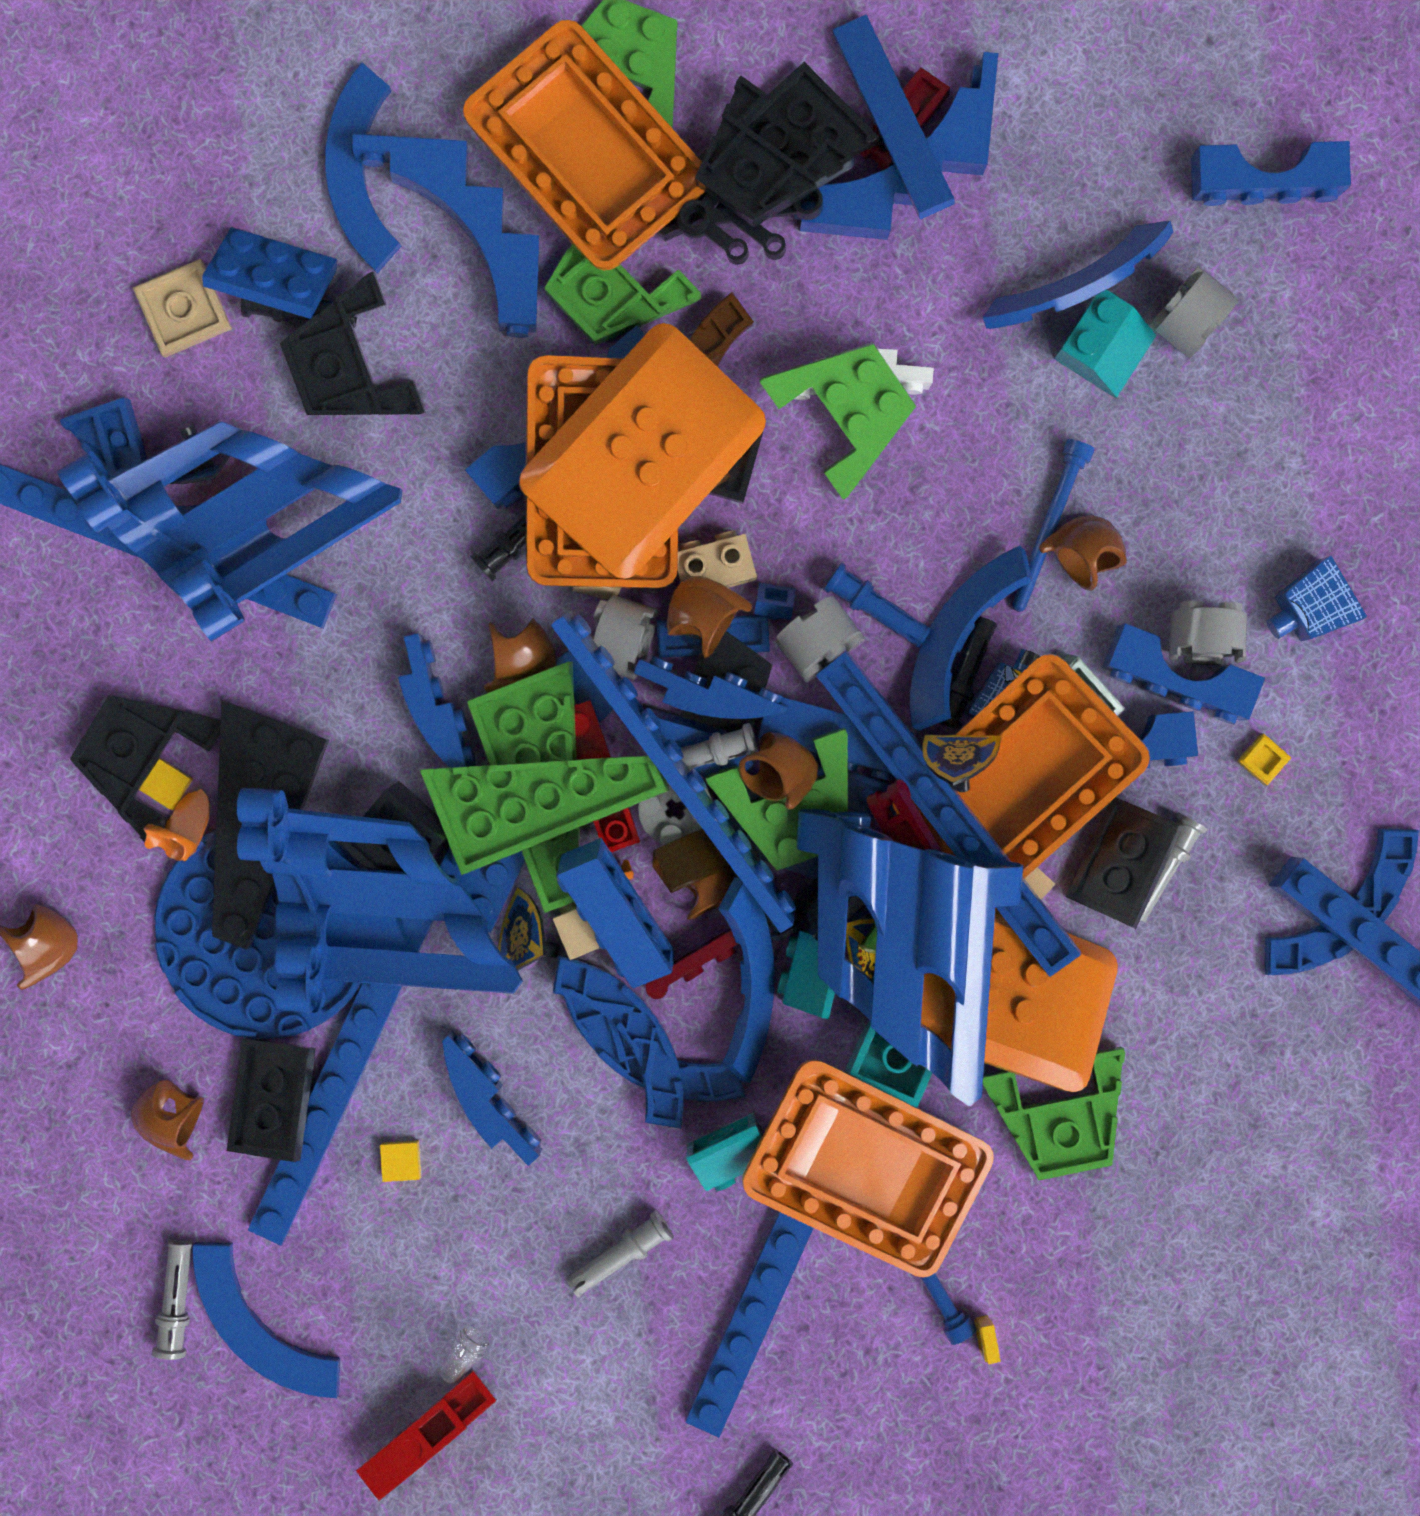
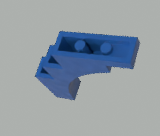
[794,52,999,240]
[352,134,539,338]

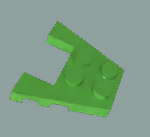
[582,0,678,129]
[544,244,701,346]
[759,342,916,500]
[706,727,848,871]
[983,1046,1125,1181]

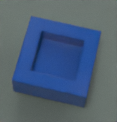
[754,582,796,620]

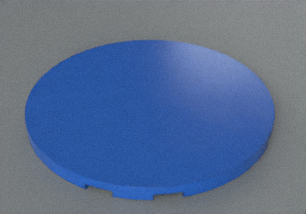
[154,829,362,1039]

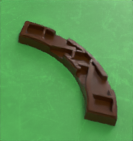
[690,292,754,490]

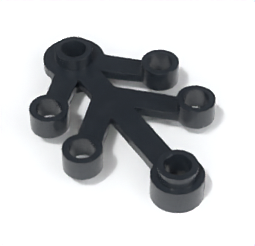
[677,189,823,265]

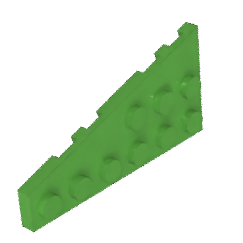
[467,661,580,913]
[420,755,670,875]

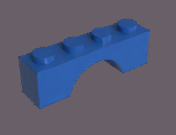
[1191,141,1351,206]
[1102,623,1265,725]
[1139,711,1198,768]

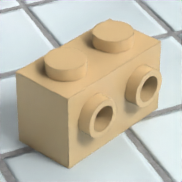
[677,530,757,588]

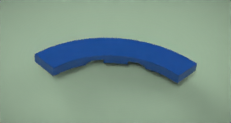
[325,62,402,274]
[983,221,1174,329]
[910,545,1033,731]
[1265,829,1419,975]
[718,877,775,1083]
[553,955,684,1129]
[564,996,745,1102]
[193,1242,340,1398]

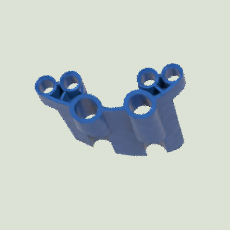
[57,421,403,641]
[237,787,523,1013]
[796,809,1023,1106]

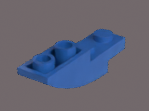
[398,633,476,768]
[634,655,788,719]
[442,1031,542,1166]

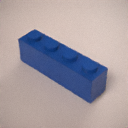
[758,697,915,782]
[556,838,675,989]

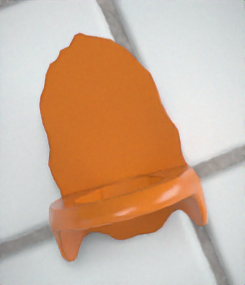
[143,789,210,861]

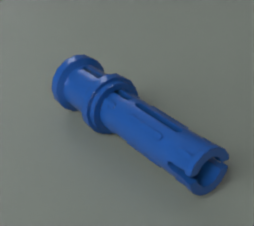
[823,562,931,648]

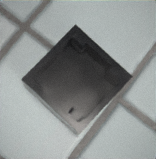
[339,781,447,872]

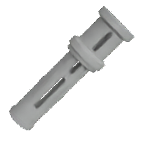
[680,723,758,769]
[1140,812,1207,923]
[566,1210,674,1297]
[152,1240,192,1360]

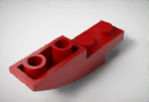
[574,700,641,852]
[356,1370,497,1501]

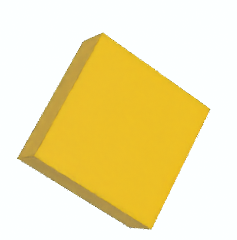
[1237,733,1292,786]
[139,759,193,810]
[380,1140,421,1182]
[974,1315,1001,1364]

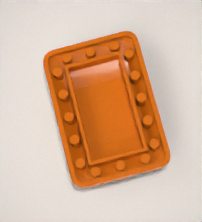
[463,20,704,271]
[519,323,766,579]
[526,355,678,588]
[893,654,1150,879]
[921,907,1118,1092]
[742,1059,994,1278]

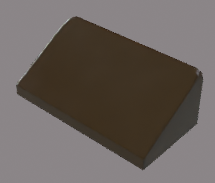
[652,828,731,893]

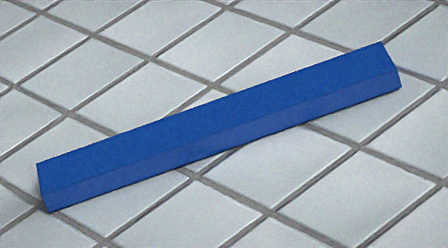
[832,14,955,220]

